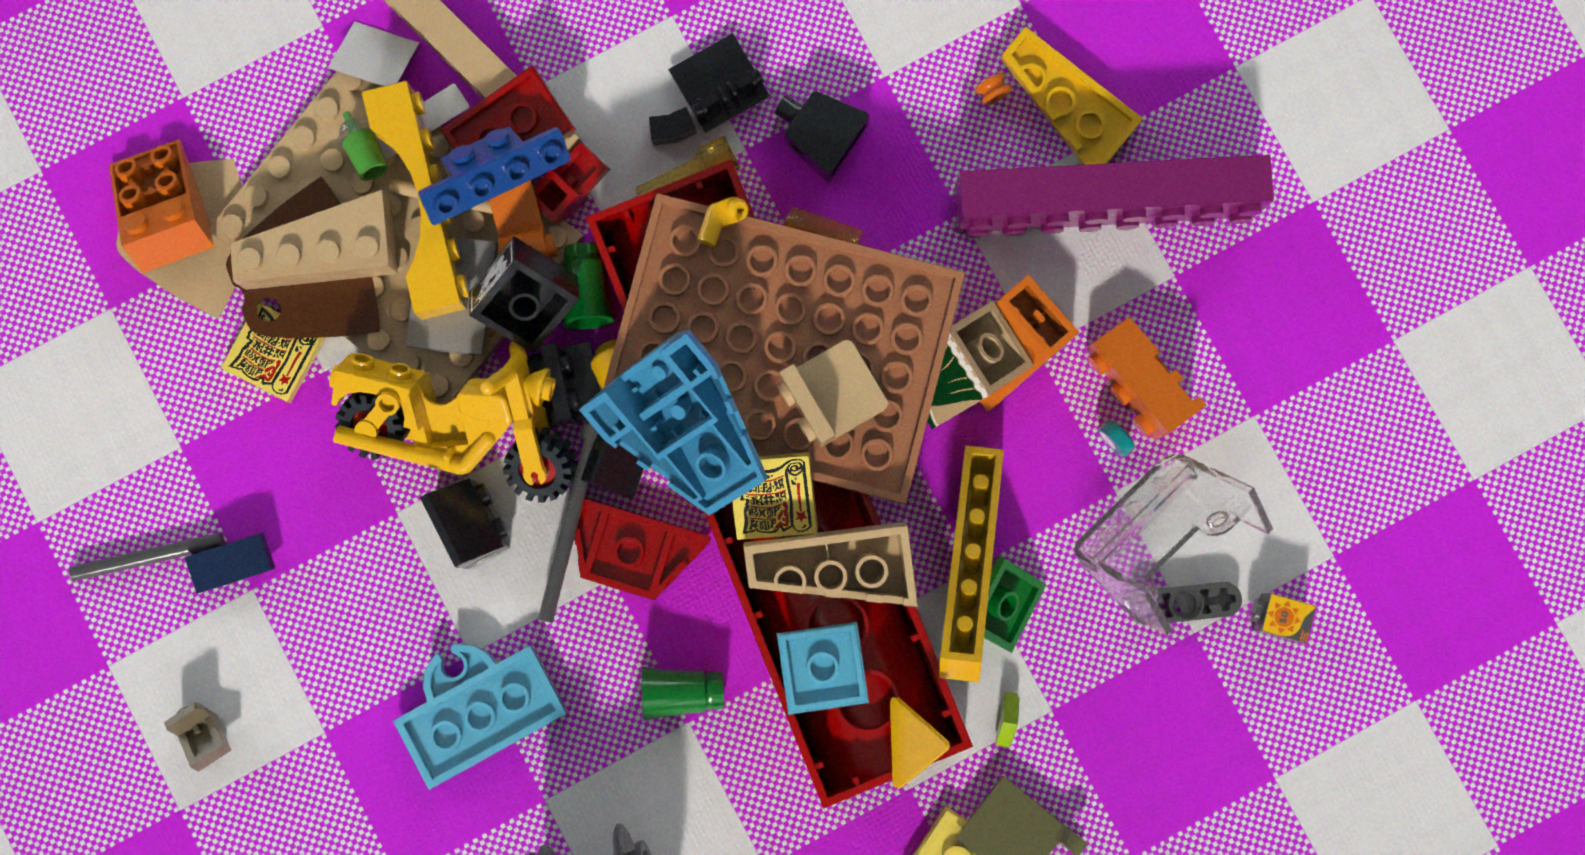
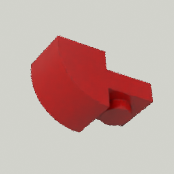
[534,142,611,223]

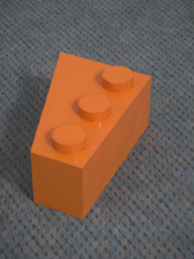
[1087,317,1207,440]

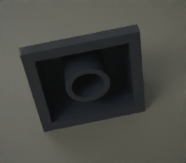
[420,478,511,569]

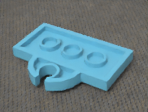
[393,644,568,790]

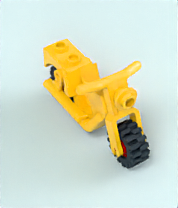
[329,342,578,503]

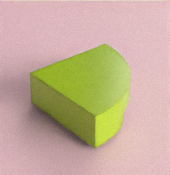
[995,691,1020,748]

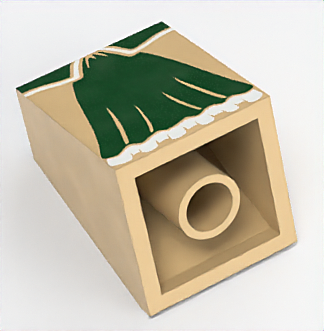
[927,300,1034,429]

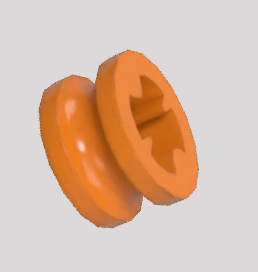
[974,72,1012,107]

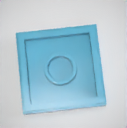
[777,622,869,715]

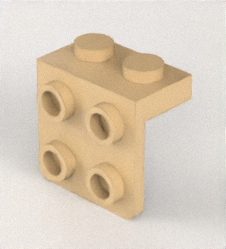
[777,340,888,448]

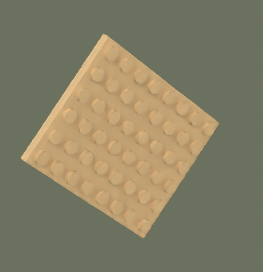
[209,71,584,404]

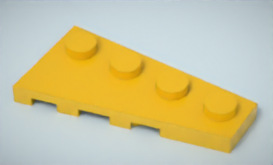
[1001,27,1143,165]

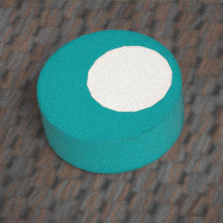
[1098,420,1135,458]

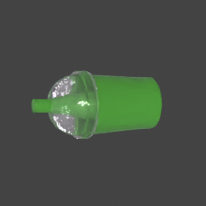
[338,111,389,181]

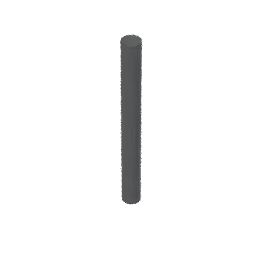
[69,532,225,582]

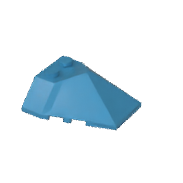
[579,330,768,516]

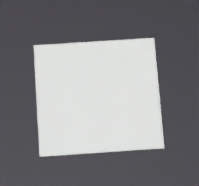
[328,21,420,86]

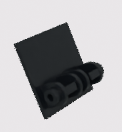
[668,33,770,133]

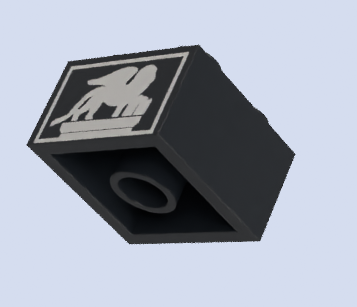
[469,236,580,353]

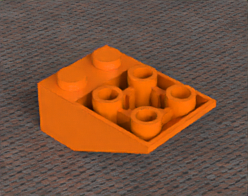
[109,139,214,273]
[979,274,1079,412]

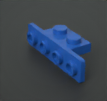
[418,126,571,225]

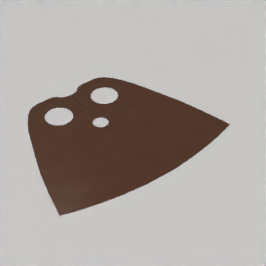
[226,176,380,338]

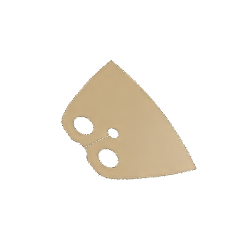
[116,159,242,318]

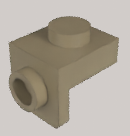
[164,702,231,772]

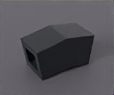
[649,107,697,146]

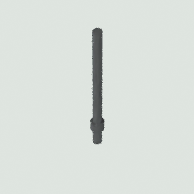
[538,394,598,623]

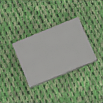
[405,237,498,356]

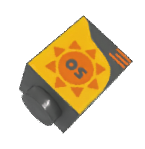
[1250,593,1316,644]

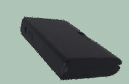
[581,433,644,499]

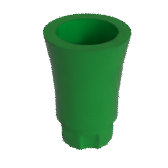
[561,242,615,330]
[642,667,724,721]

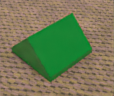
[984,556,1046,653]

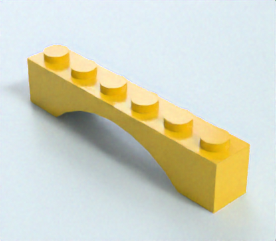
[362,81,469,320]

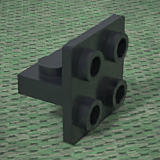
[527,342,601,428]

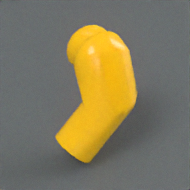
[697,197,749,247]

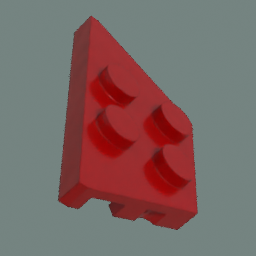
[568,498,712,600]

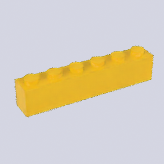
[939,446,1004,683]

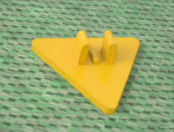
[890,697,950,788]

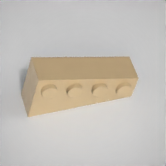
[230,190,398,290]
[744,522,918,607]

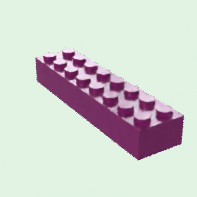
[953,155,1274,238]

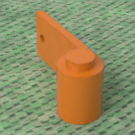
[489,180,558,260]

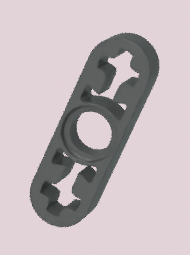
[1127,582,1242,625]

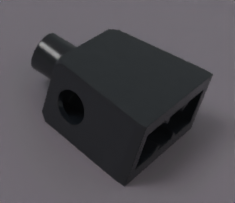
[774,91,870,182]

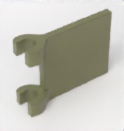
[955,776,1088,855]

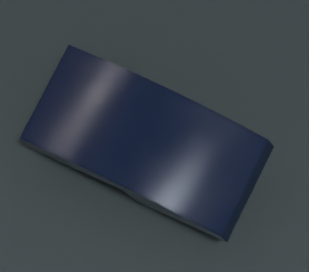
[184,532,276,594]

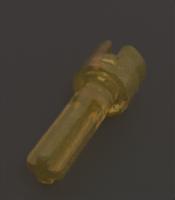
[636,136,740,196]

